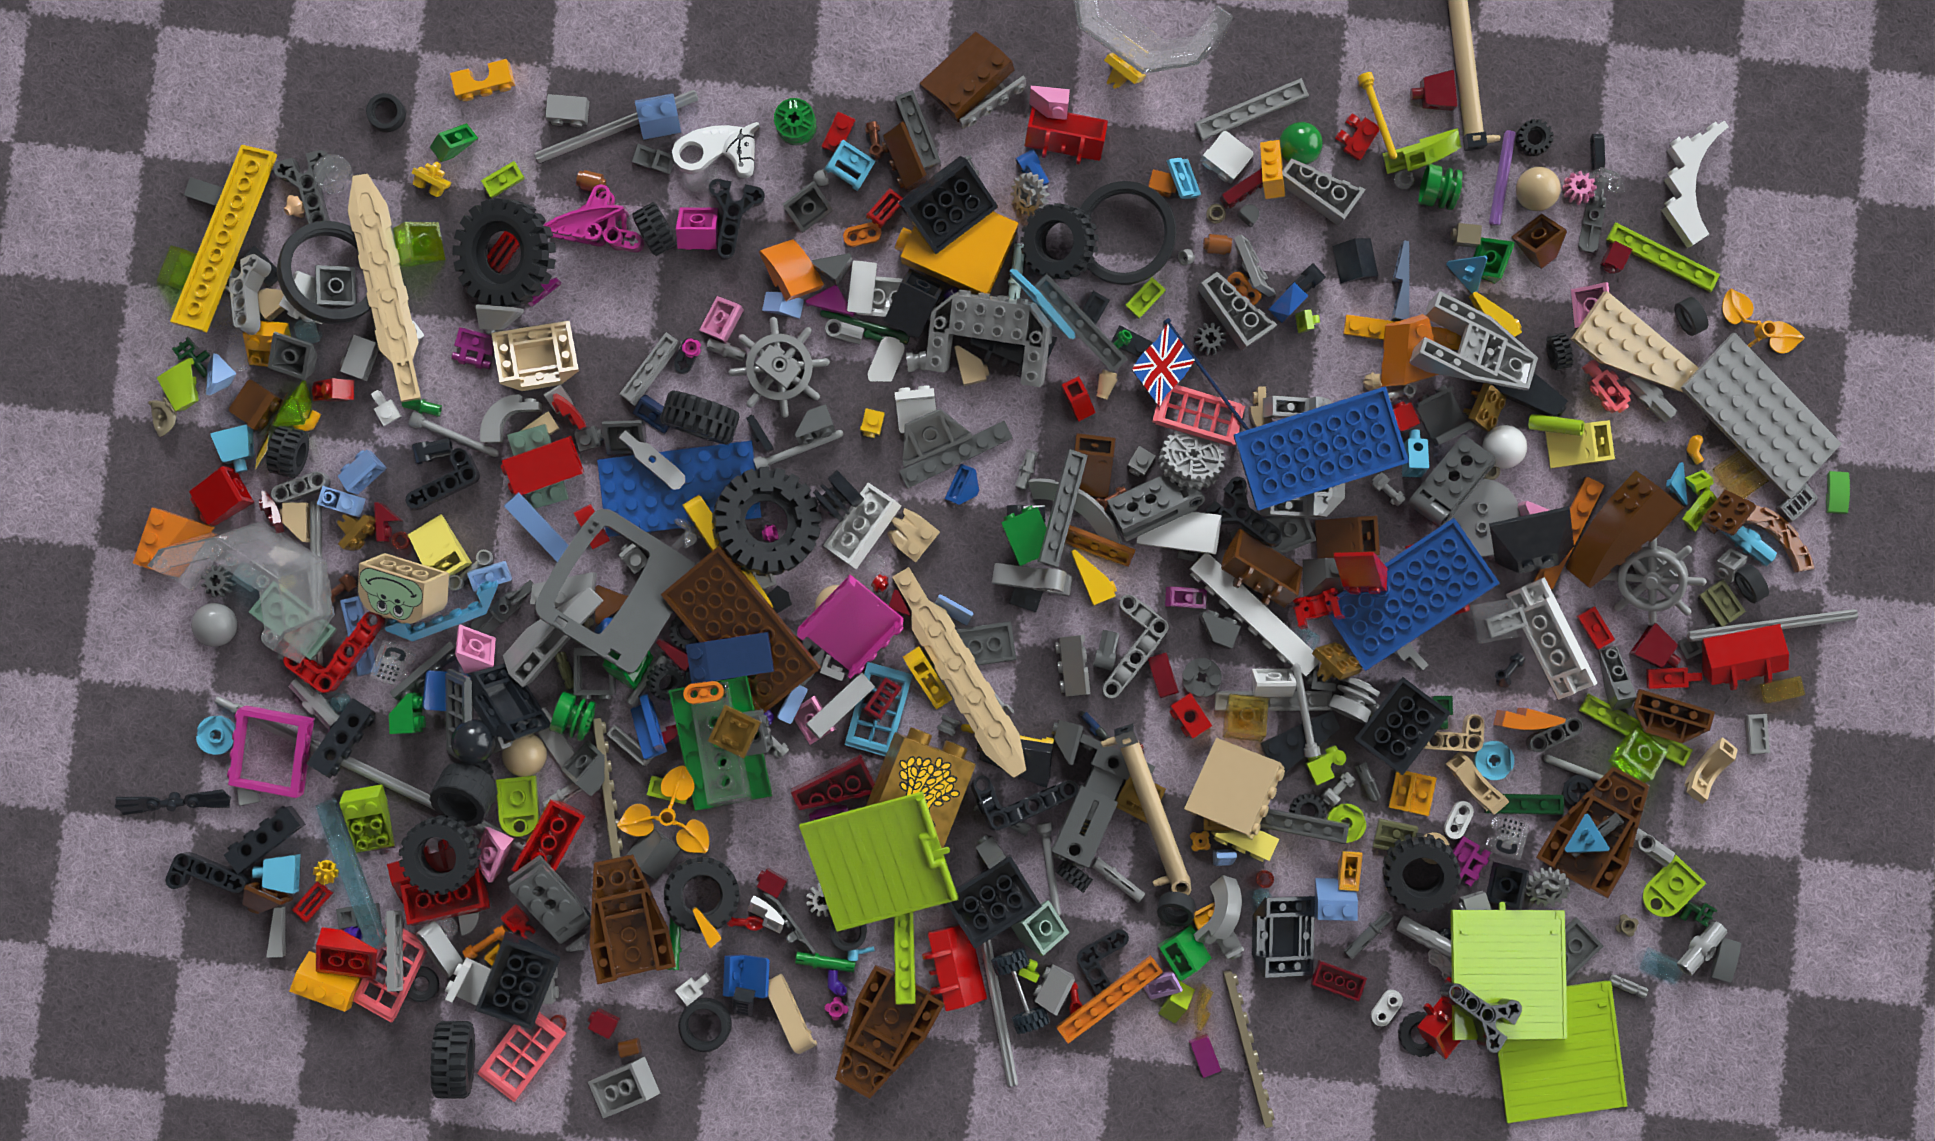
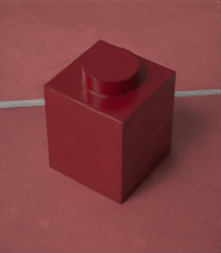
[1600,241,1633,274]
[756,868,788,898]
[587,1008,620,1039]

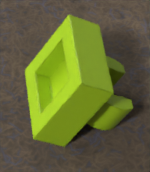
[1295,309,1320,333]
[1685,470,1714,496]
[1017,959,1039,983]

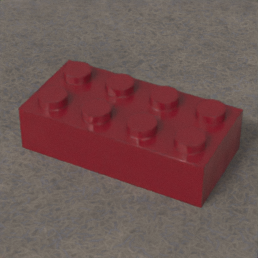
[1220,168,1263,209]
[1311,960,1367,1001]

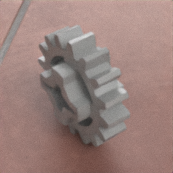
[1010,172,1050,216]
[1526,867,1570,907]

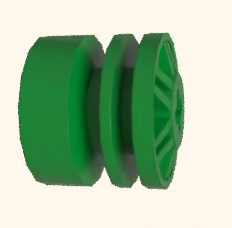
[774,98,817,145]
[1418,164,1463,211]
[549,692,596,741]

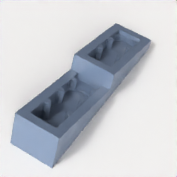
[1391,240,1409,321]

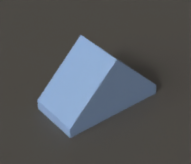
[762,292,804,319]
[206,353,236,395]

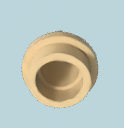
[1363,372,1382,391]

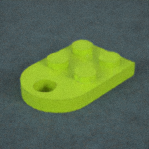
[496,775,540,837]
[1642,855,1706,917]

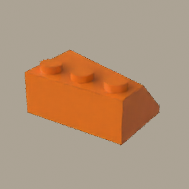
[1381,314,1439,387]
[133,508,215,576]

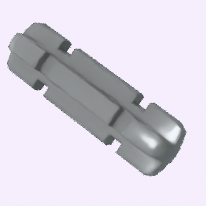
[1609,974,1648,998]

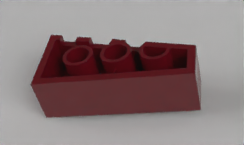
[791,754,875,810]

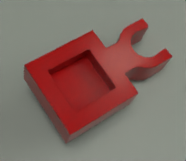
[501,904,536,939]

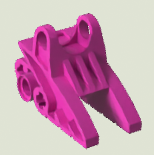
[544,184,644,253]

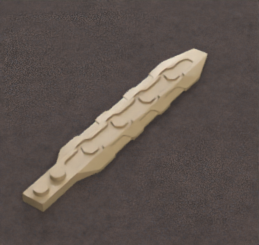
[348,174,421,402]
[892,567,1026,778]

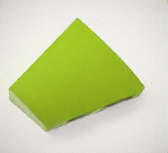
[157,358,199,411]

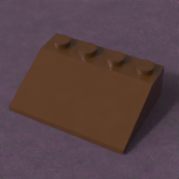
[919,31,1015,122]

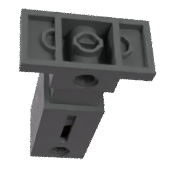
[1051,734,1155,869]

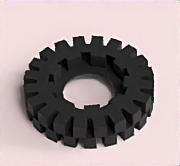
[452,198,556,307]
[712,467,822,576]

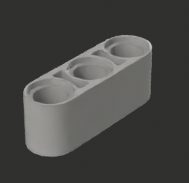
[271,471,330,503]
[416,920,464,978]

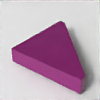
[805,284,854,317]

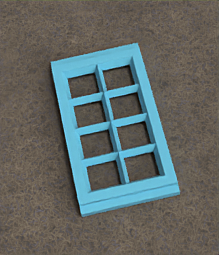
[1010,268,1076,339]
[845,662,913,756]

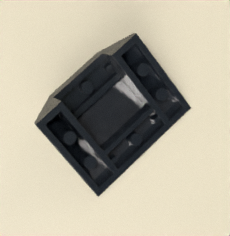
[1489,506,1574,574]
[471,663,551,741]
[1252,896,1315,978]

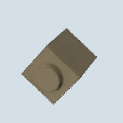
[1450,223,1482,248]

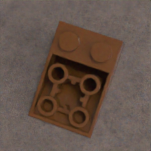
[1074,433,1116,498]
[1315,516,1380,559]

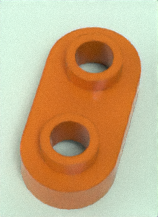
[843,222,882,247]
[1227,272,1262,305]
[683,681,724,704]

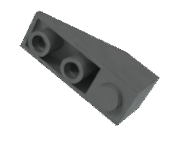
[1598,646,1637,711]

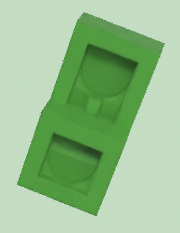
[1826,471,1850,514]

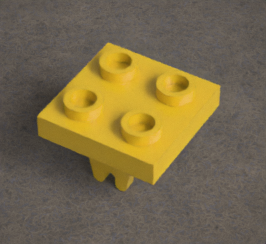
[1104,51,1146,89]

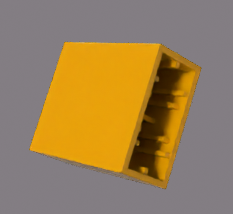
[894,212,1019,294]

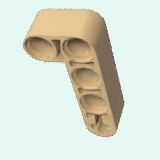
[1423,714,1484,752]
[768,974,817,1054]

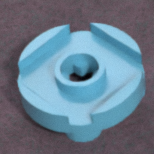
[196,716,236,755]
[1473,741,1514,780]

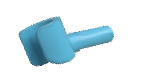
[847,946,875,961]

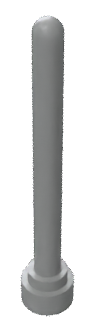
[408,411,499,457]
[753,430,843,470]
[1293,663,1321,757]
[1544,755,1603,782]
[1036,822,1061,916]

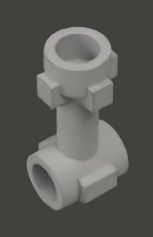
[1387,384,1417,401]
[1371,472,1405,507]
[767,727,789,758]
[1321,772,1355,807]

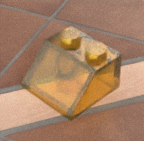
[1223,694,1268,742]

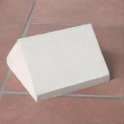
[1252,669,1296,697]

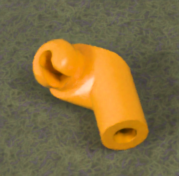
[293,410,321,431]
[1686,435,1704,465]

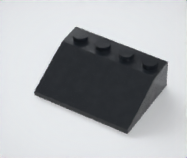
[898,156,998,254]
[1354,677,1451,776]
[947,854,1042,948]
[475,931,560,1030]

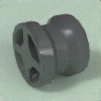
[937,714,960,736]

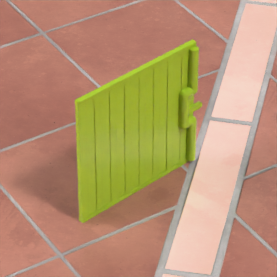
[799,791,958,932]
[1451,902,1567,1040]
[1497,981,1627,1123]

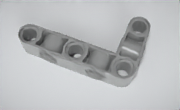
[1102,594,1168,698]

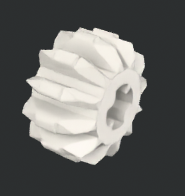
[807,883,829,917]

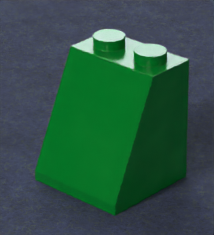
[1001,505,1047,566]

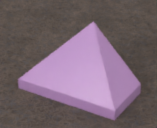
[1143,968,1183,1000]

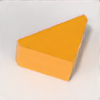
[1338,851,1363,891]

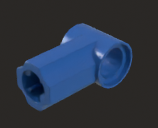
[1015,149,1050,186]

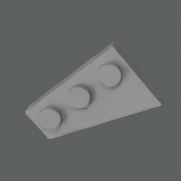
[1234,234,1276,297]

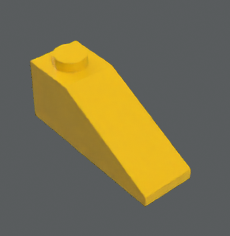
[1469,292,1522,337]
[1071,550,1117,605]
[903,647,952,710]

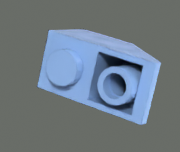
[317,486,366,517]

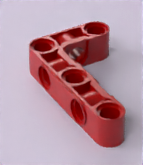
[284,611,385,693]

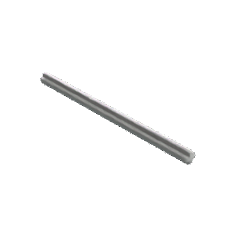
[535,90,699,163]
[310,501,323,666]
[1687,609,1858,642]
[981,939,1018,1086]

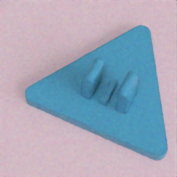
[1446,256,1487,293]
[1666,462,1688,505]
[1565,814,1609,853]

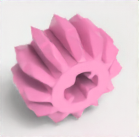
[1562,171,1597,205]

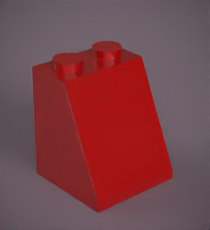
[189,466,255,526]

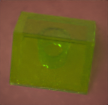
[273,380,312,427]

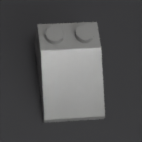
[588,1057,660,1118]

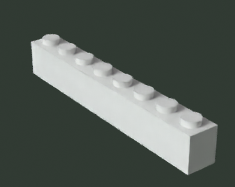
[1189,553,1320,676]

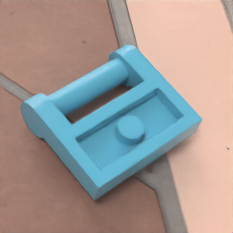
[824,140,875,191]

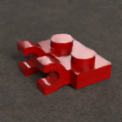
[1335,113,1380,161]

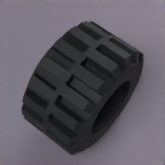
[632,202,677,256]
[266,425,309,478]

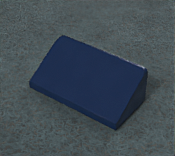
[633,394,670,434]

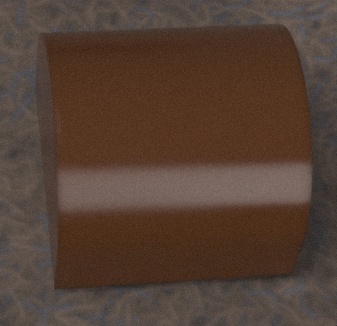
[618,1038,642,1058]

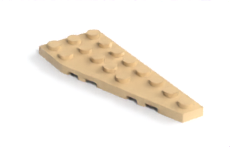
[1571,291,1698,393]

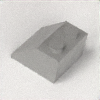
[1033,964,1075,1016]

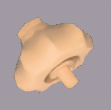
[284,195,305,218]

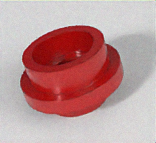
[871,574,889,593]

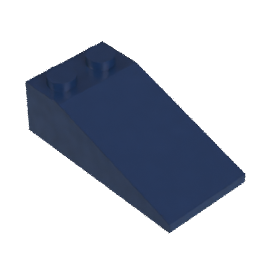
[686,632,774,684]

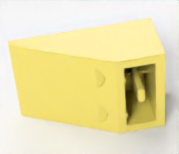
[1545,420,1615,468]
[408,514,472,576]
[1211,830,1279,862]

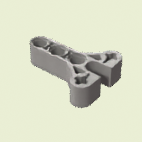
[224,254,271,335]
[992,563,1073,596]

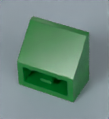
[389,693,426,734]
[1158,924,1212,982]

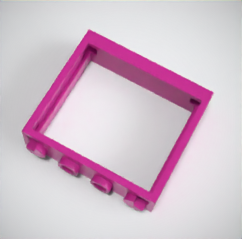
[227,705,314,798]

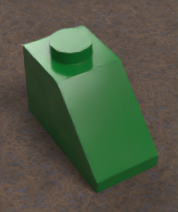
[430,123,478,162]

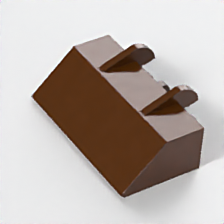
[1221,528,1303,608]

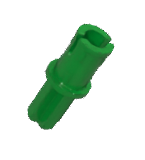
[402,399,442,417]

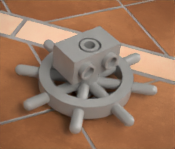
[729,317,830,418]
[1602,538,1707,626]

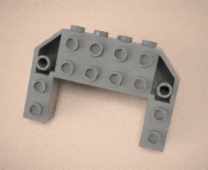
[925,290,1052,387]
[1261,396,1345,518]

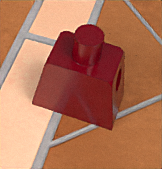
[1410,70,1458,111]
[1629,623,1681,668]

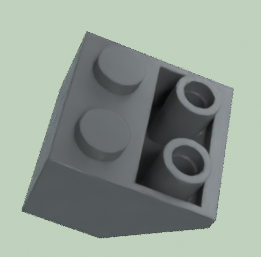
[1199,610,1241,649]

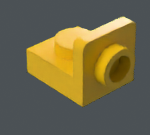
[860,408,885,438]

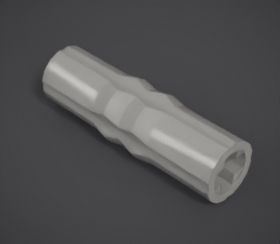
[1397,916,1451,959]

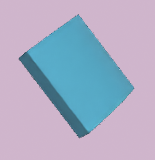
[1167,158,1201,199]

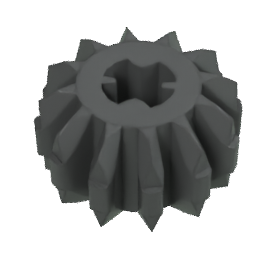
[1193,323,1227,356]
[201,564,236,597]

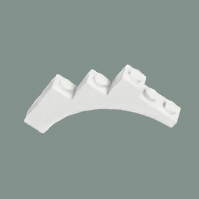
[1661,121,1729,248]

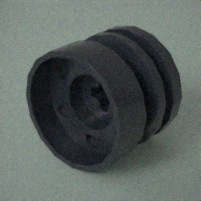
[813,470,865,522]

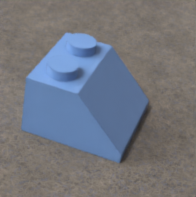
[635,94,682,140]
[338,449,387,494]
[1314,878,1358,921]

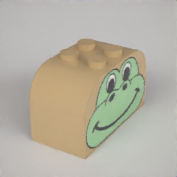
[358,553,449,624]

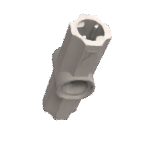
[1622,373,1677,423]
[288,677,340,729]
[1633,828,1675,867]
[1677,921,1727,976]

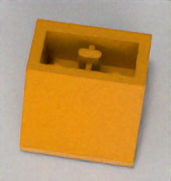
[242,321,291,367]

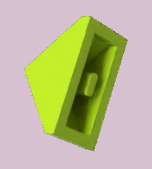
[1158,980,1195,1024]

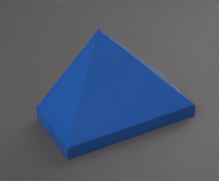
[1268,282,1308,323]
[944,464,979,505]

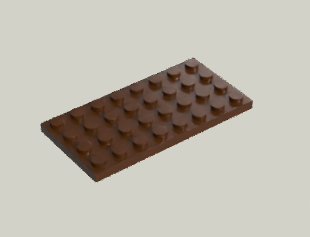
[661,545,821,713]

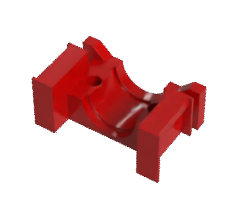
[1293,588,1345,630]

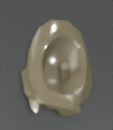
[148,397,177,437]

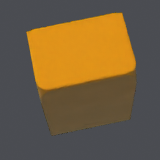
[693,907,721,949]

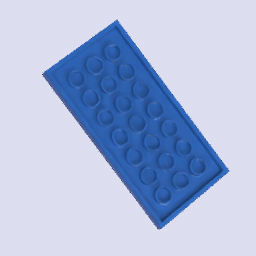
[1233,386,1409,511]
[597,440,762,537]
[1328,518,1500,671]

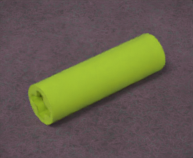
[1528,414,1585,436]

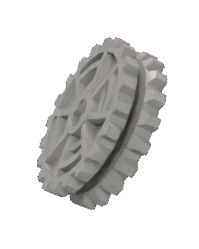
[1158,431,1225,490]

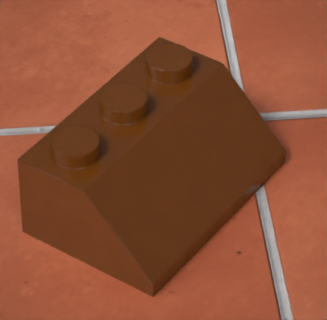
[881,122,927,192]

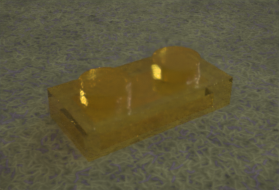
[1760,676,1805,703]

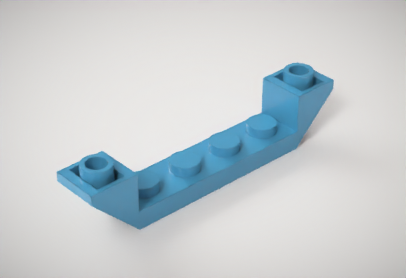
[385,581,498,641]

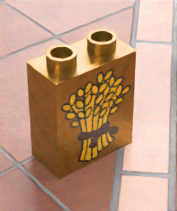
[866,727,976,848]

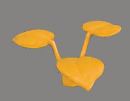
[1722,288,1804,354]
[617,766,709,853]

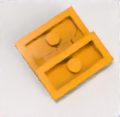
[1389,771,1437,816]

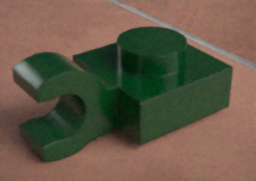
[1431,696,1453,730]

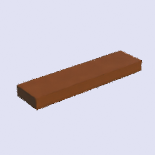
[1065,525,1136,567]

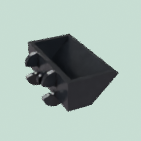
[970,336,1057,377]

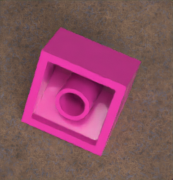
[676,207,719,250]

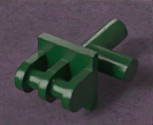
[172,337,211,378]
[1679,901,1717,927]

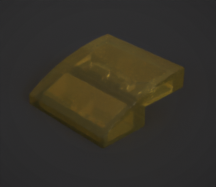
[1713,450,1769,498]
[1193,983,1214,1031]

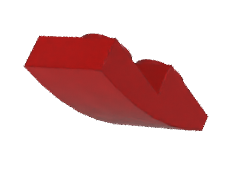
[552,393,586,430]
[573,504,610,549]

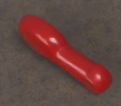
[727,916,764,931]
[1069,982,1083,1014]

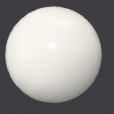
[1482,425,1527,469]

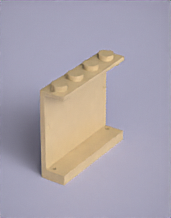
[1184,738,1285,840]

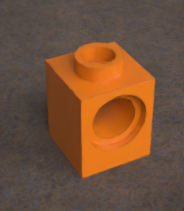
[1148,169,1176,197]

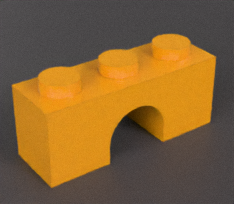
[450,59,516,101]
[1260,140,1285,199]

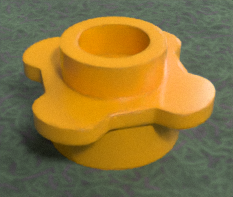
[1190,831,1211,851]

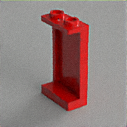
[501,436,585,495]

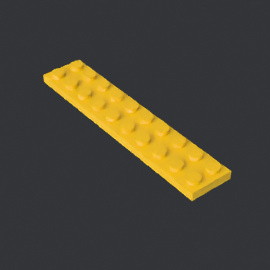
[170,145,278,333]

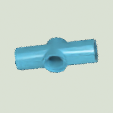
[1721,525,1777,566]

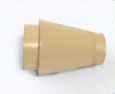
[1096,369,1118,399]

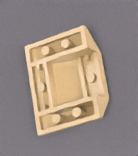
[491,321,579,391]

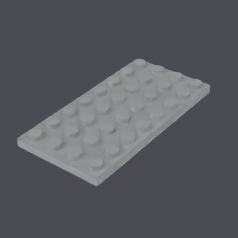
[1680,333,1842,499]

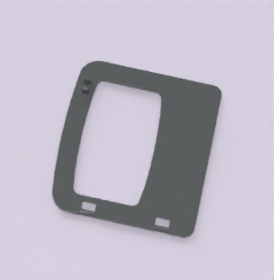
[535,509,695,673]

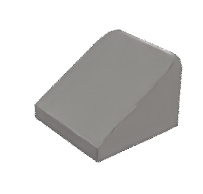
[544,384,573,414]

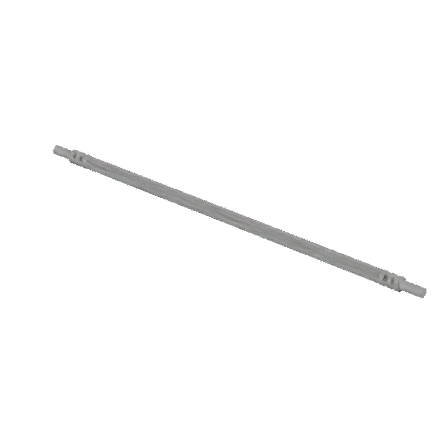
[215,696,552,862]

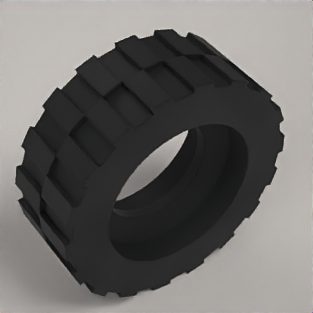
[1398,1011,1436,1057]

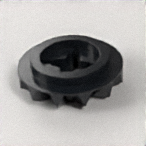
[1562,775,1594,806]

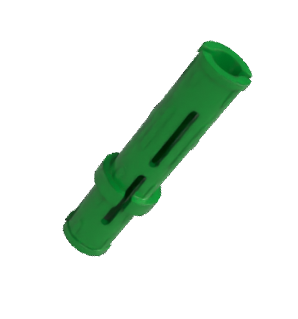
[667,917,682,970]
[795,951,855,973]

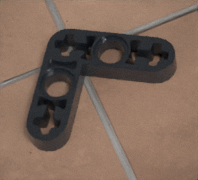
[1077,929,1129,995]

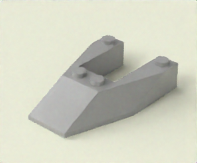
[1409,291,1538,390]

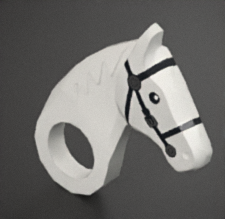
[672,122,760,178]

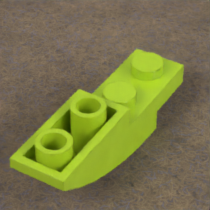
[1383,128,1462,174]

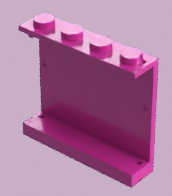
[797,575,903,679]

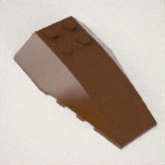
[1566,470,1684,588]
[1536,766,1650,899]
[590,854,676,985]
[835,965,945,1099]

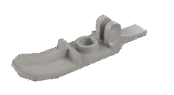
[619,431,685,489]

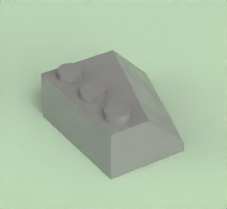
[1055,635,1090,696]

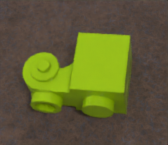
[1305,745,1346,785]

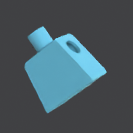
[210,424,255,473]
[1402,429,1429,477]
[252,854,301,893]

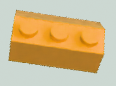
[289,951,362,1012]

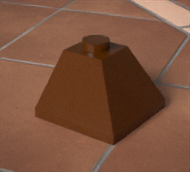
[1512,213,1567,269]
[243,881,294,914]

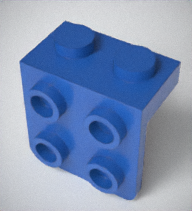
[422,670,471,711]
[723,955,770,998]

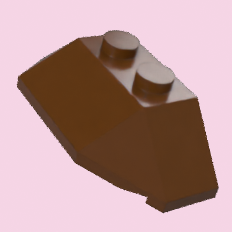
[1633,689,1715,743]

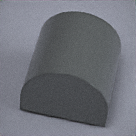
[1237,204,1260,227]

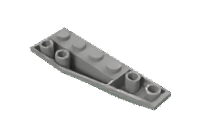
[503,587,604,687]

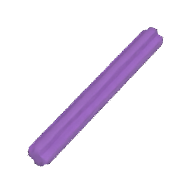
[1489,130,1516,226]

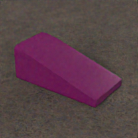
[527,277,561,307]
[1165,587,1207,609]
[1189,1034,1222,1078]

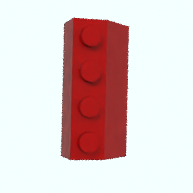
[512,799,585,872]
[401,868,490,926]

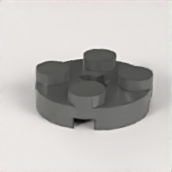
[1182,658,1222,697]

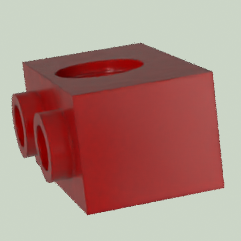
[1169,693,1212,739]

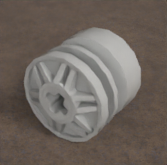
[1328,677,1380,724]

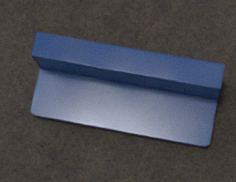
[630,694,667,760]

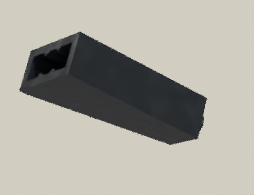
[1491,373,1568,417]
[977,739,1053,788]

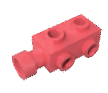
[1582,359,1631,413]

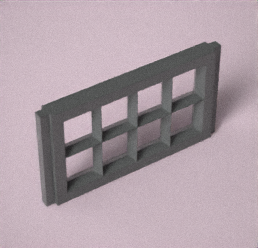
[445,669,472,758]

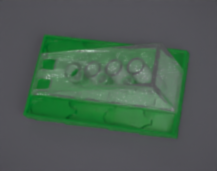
[669,676,773,811]

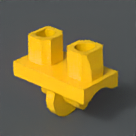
[412,162,452,197]

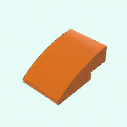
[759,239,824,302]
[1493,708,1566,730]

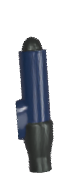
[1080,711,1110,740]

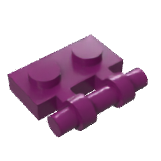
[451,327,494,369]
[1453,836,1491,887]

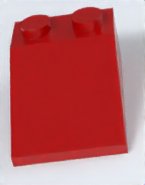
[1334,552,1388,594]
[316,927,377,979]

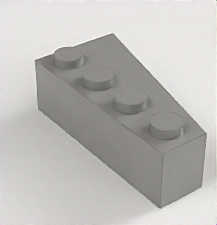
[1283,159,1366,226]
[1197,272,1277,351]

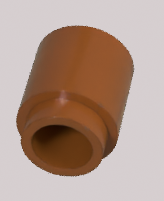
[576,170,606,194]
[1203,234,1232,255]

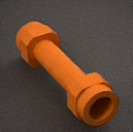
[462,925,508,959]

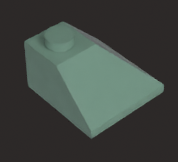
[1011,900,1069,956]

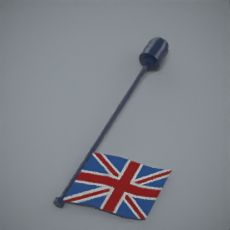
[1132,318,1249,431]

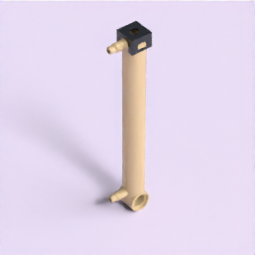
[1448,0,1500,151]
[1101,723,1191,895]

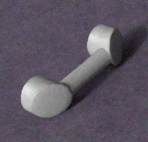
[448,550,493,591]

